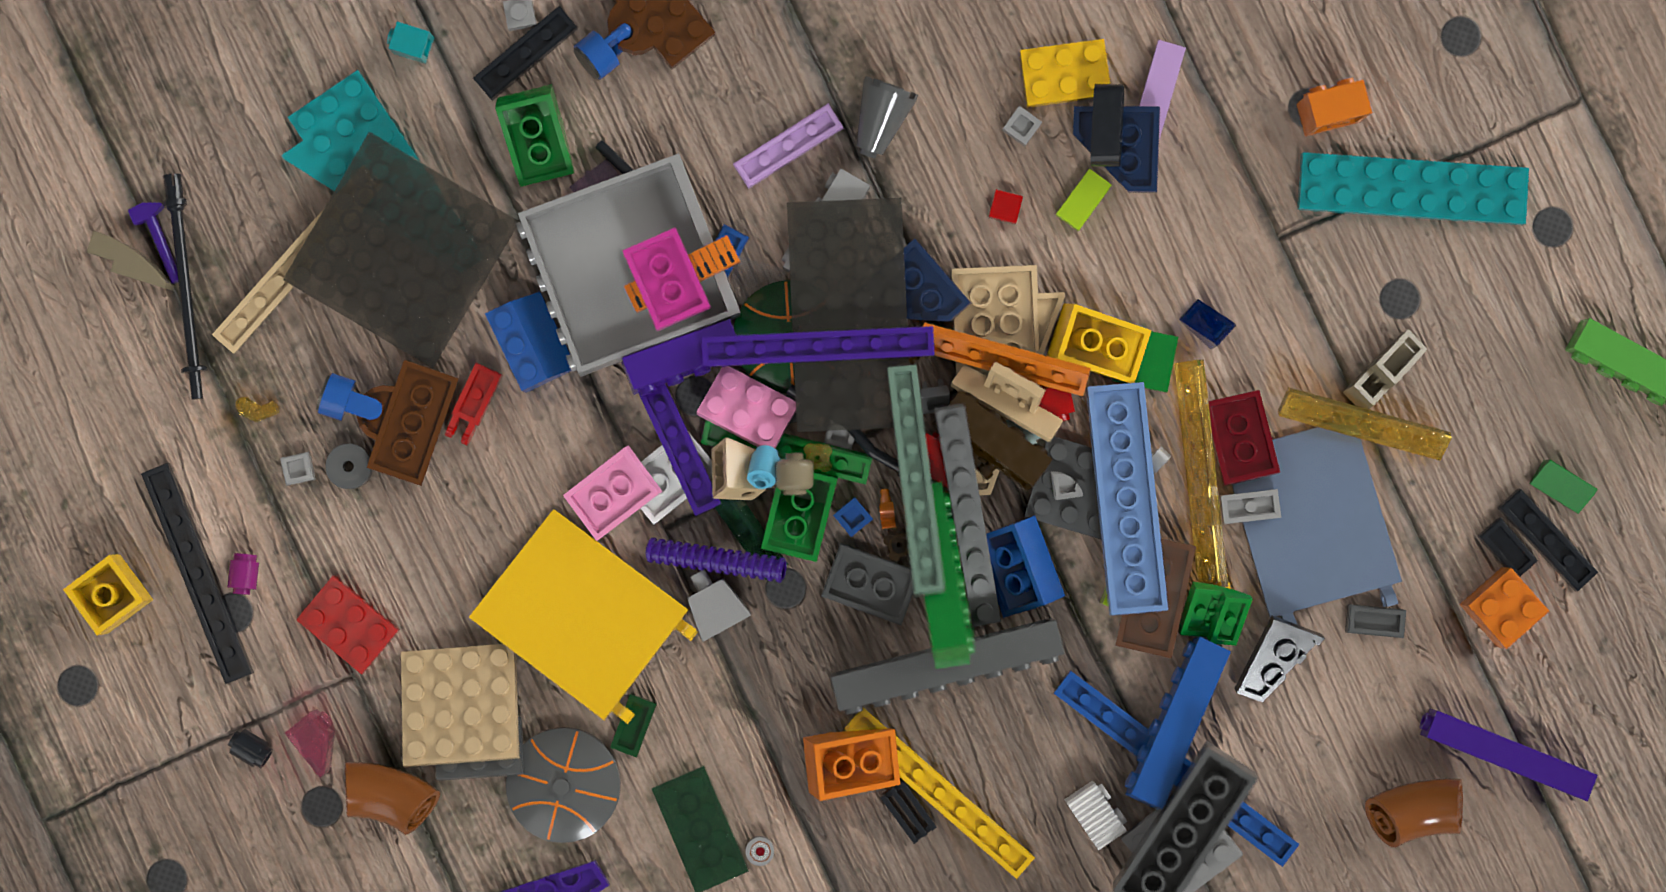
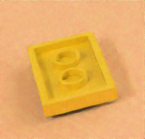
[1019,39,1110,108]

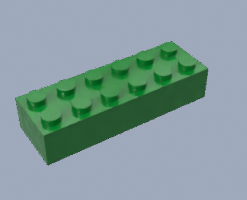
[924,482,975,669]

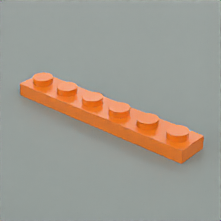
[923,322,1091,396]

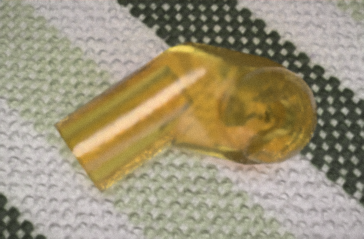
[235,396,280,422]

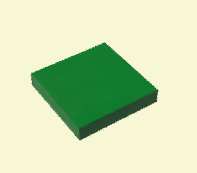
[1111,331,1179,393]

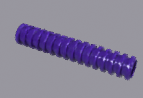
[646,537,787,583]

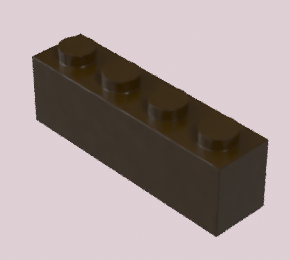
[935,391,1053,491]

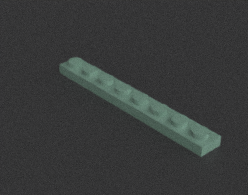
[887,365,945,595]

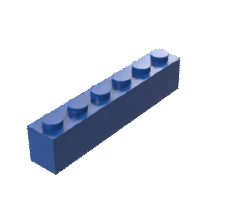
[1125,637,1231,809]

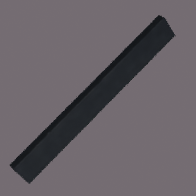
[141,463,254,684]

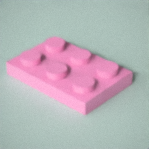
[697,366,799,448]
[563,445,663,541]

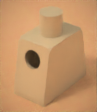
[711,438,776,500]

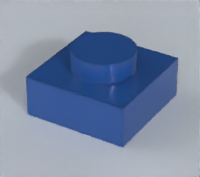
[833,498,873,537]

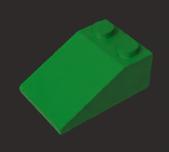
[495,84,575,187]
[761,472,838,562]

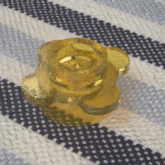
[804,443,832,472]

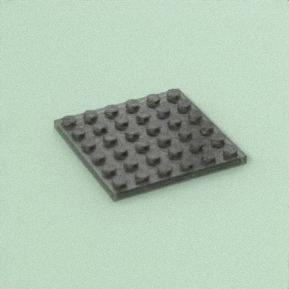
[283,132,520,368]

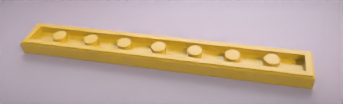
[844,707,1035,879]

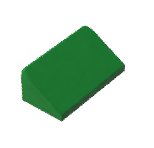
[1529,459,1598,514]

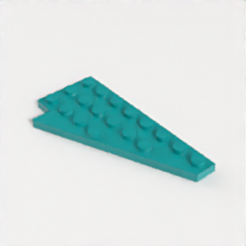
[281,70,486,273]

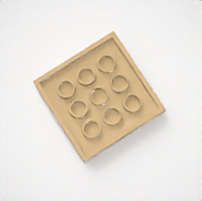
[401,644,519,767]

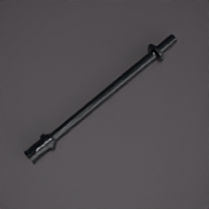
[163,174,208,400]

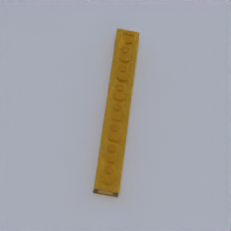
[1174,359,1228,587]

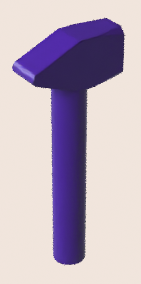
[128,202,178,283]

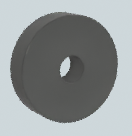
[326,444,373,489]

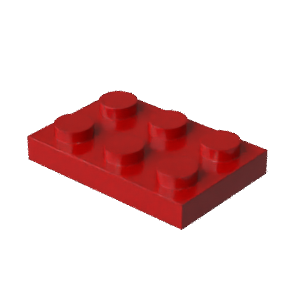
[296,576,400,674]

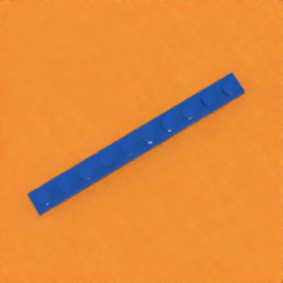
[1053,670,1300,867]

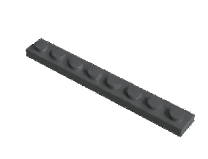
[935,403,1001,627]

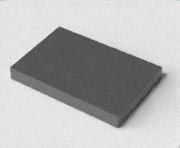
[821,543,914,625]

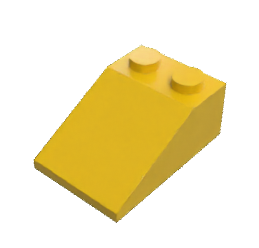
[1047,303,1151,383]

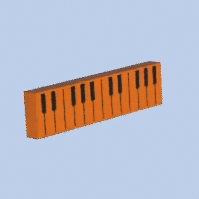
[624,236,740,313]

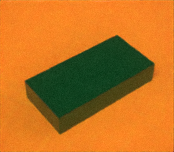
[610,693,657,758]

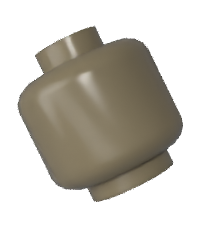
[776,453,813,495]

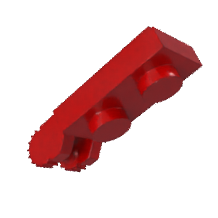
[445,362,503,446]

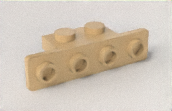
[951,362,1063,442]

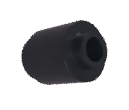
[228,729,273,769]

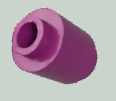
[227,553,259,595]

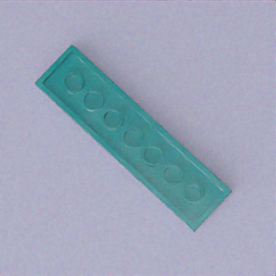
[1297,152,1529,226]

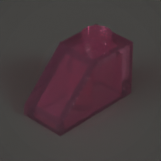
[285,709,335,778]

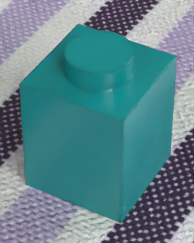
[387,21,434,64]

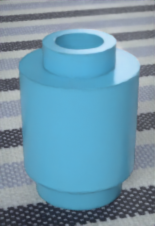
[747,445,780,489]

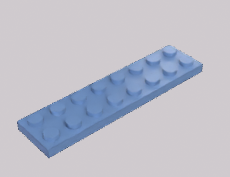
[1086,382,1168,616]

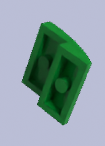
[1178,582,1253,646]

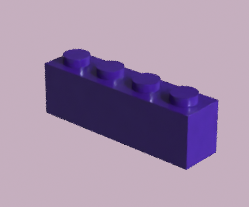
[621,319,736,396]

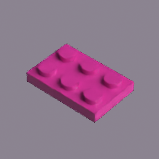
[622,227,711,331]

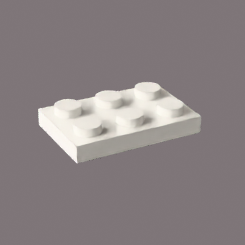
[641,431,712,525]

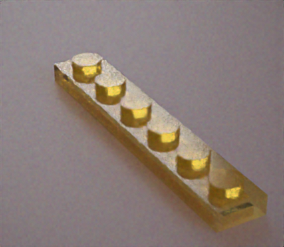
[1278,387,1452,461]

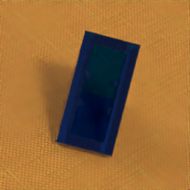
[1179,299,1236,349]

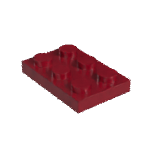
[1203,390,1280,486]

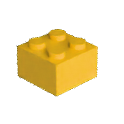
[63,554,153,636]

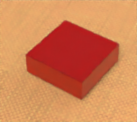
[988,189,1023,225]

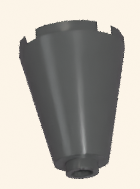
[856,76,918,158]

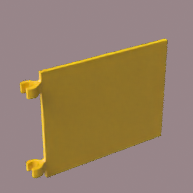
[469,509,698,724]

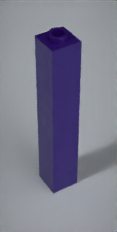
[1419,708,1598,802]

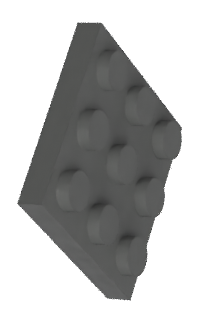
[1024,436,1101,540]

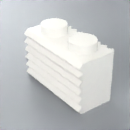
[1064,781,1127,850]

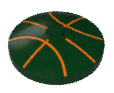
[734,280,846,394]

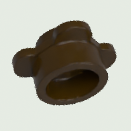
[883,529,910,561]

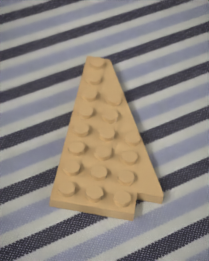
[951,265,1065,495]

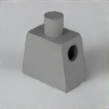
[688,570,752,642]

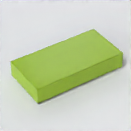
[1056,168,1112,231]

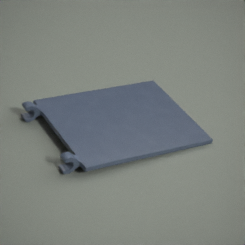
[1231,418,1402,625]

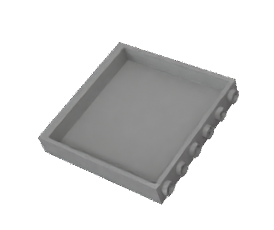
[516,154,741,377]

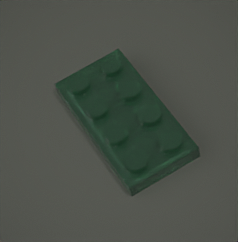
[651,765,749,892]

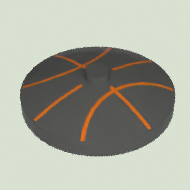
[506,727,621,843]

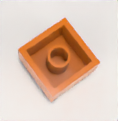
[1296,77,1373,137]
[1459,567,1549,649]

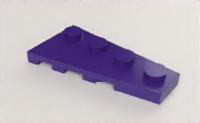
[500,860,610,892]

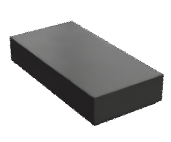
[1345,604,1406,638]

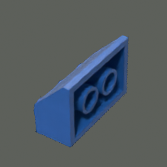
[485,292,571,393]
[986,516,1065,618]

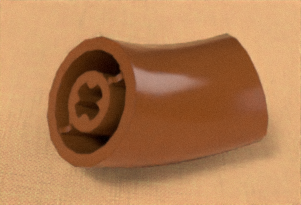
[345,762,440,835]
[1365,779,1463,848]

